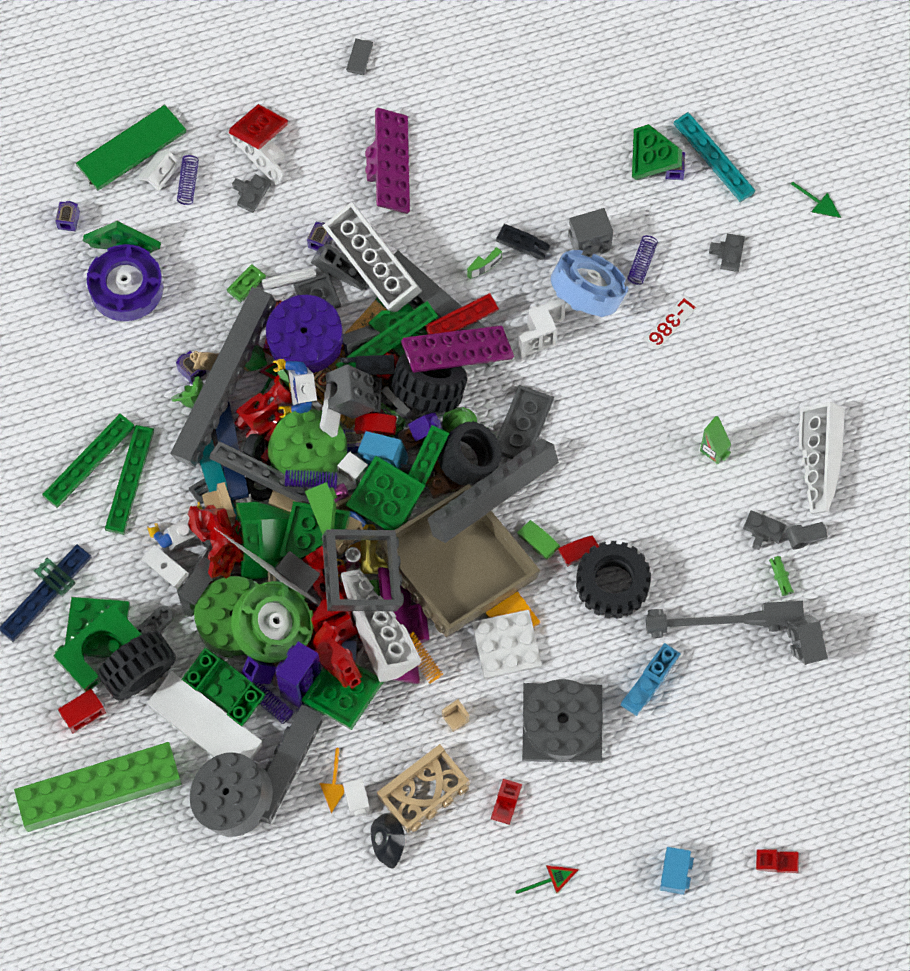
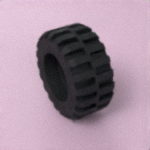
[391,353,468,413]
[576,541,651,619]
[98,631,176,700]

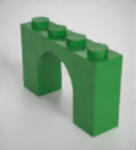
[53,604,141,692]

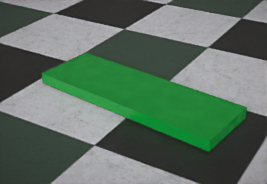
[76,104,186,191]

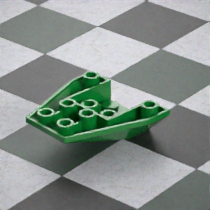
[236,502,291,580]

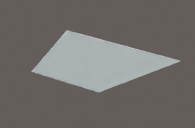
[216,529,320,605]

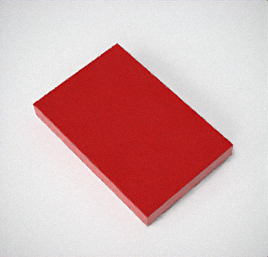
[229,104,288,150]

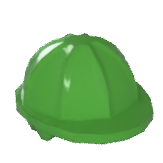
[171,376,204,408]
[442,407,477,432]

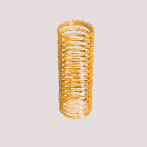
[409,632,443,684]

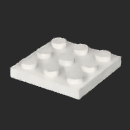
[472,610,542,680]

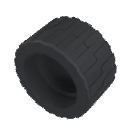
[437,421,502,486]

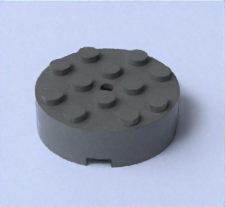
[190,752,273,837]

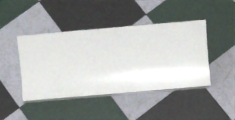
[147,670,263,759]

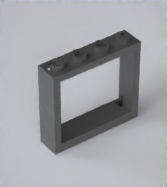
[322,529,404,612]

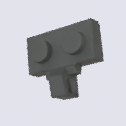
[232,174,271,213]
[709,233,745,272]
[743,510,787,550]

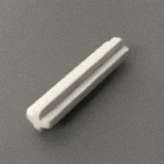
[262,268,317,289]

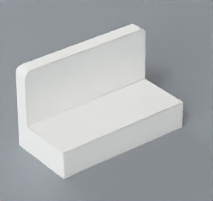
[138,151,181,190]

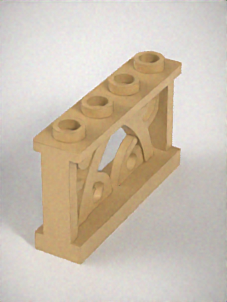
[377,744,470,833]

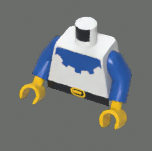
[273,359,317,418]
[147,502,203,551]

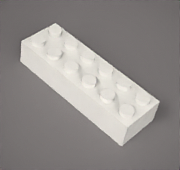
[323,202,422,312]

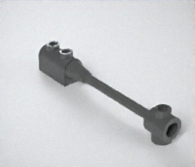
[646,601,804,638]

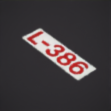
[643,295,699,350]

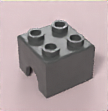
[568,208,613,257]
[325,365,376,419]

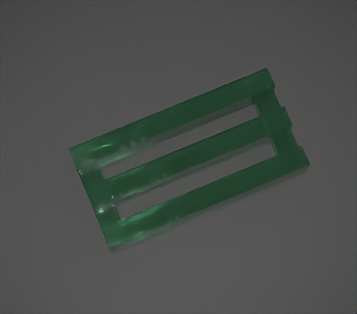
[34,557,76,597]

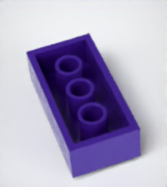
[275,641,321,709]

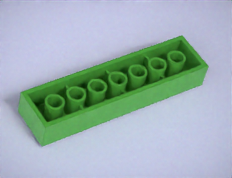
[14,742,182,832]

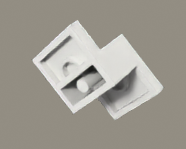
[519,298,566,358]

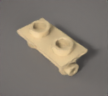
[190,351,219,371]

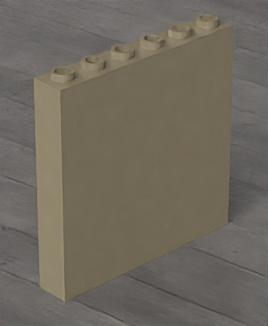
[375,484,540,638]

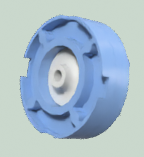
[551,250,628,317]

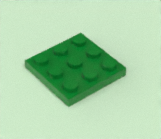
[346,455,426,530]
[64,597,130,658]
[302,663,384,730]

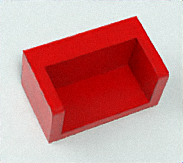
[58,688,106,734]

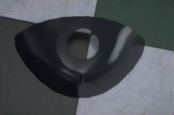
[371,813,405,869]

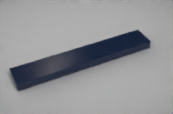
[216,401,249,501]
[0,544,92,642]

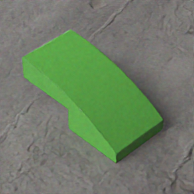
[517,520,560,560]

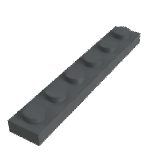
[210,441,313,504]

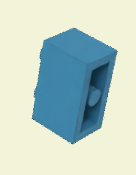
[660,847,694,895]

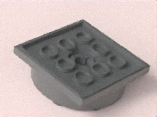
[522,679,603,763]

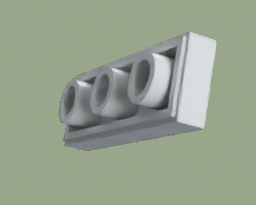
[320,382,340,437]
[142,545,190,589]

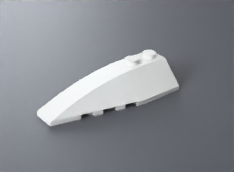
[799,402,845,515]
[341,569,421,682]

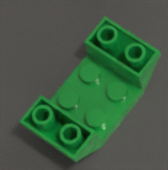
[181,648,266,727]

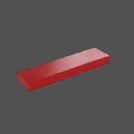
[424,293,499,335]

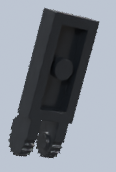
[496,223,550,260]
[340,355,394,375]

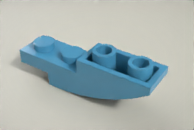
[620,643,681,716]

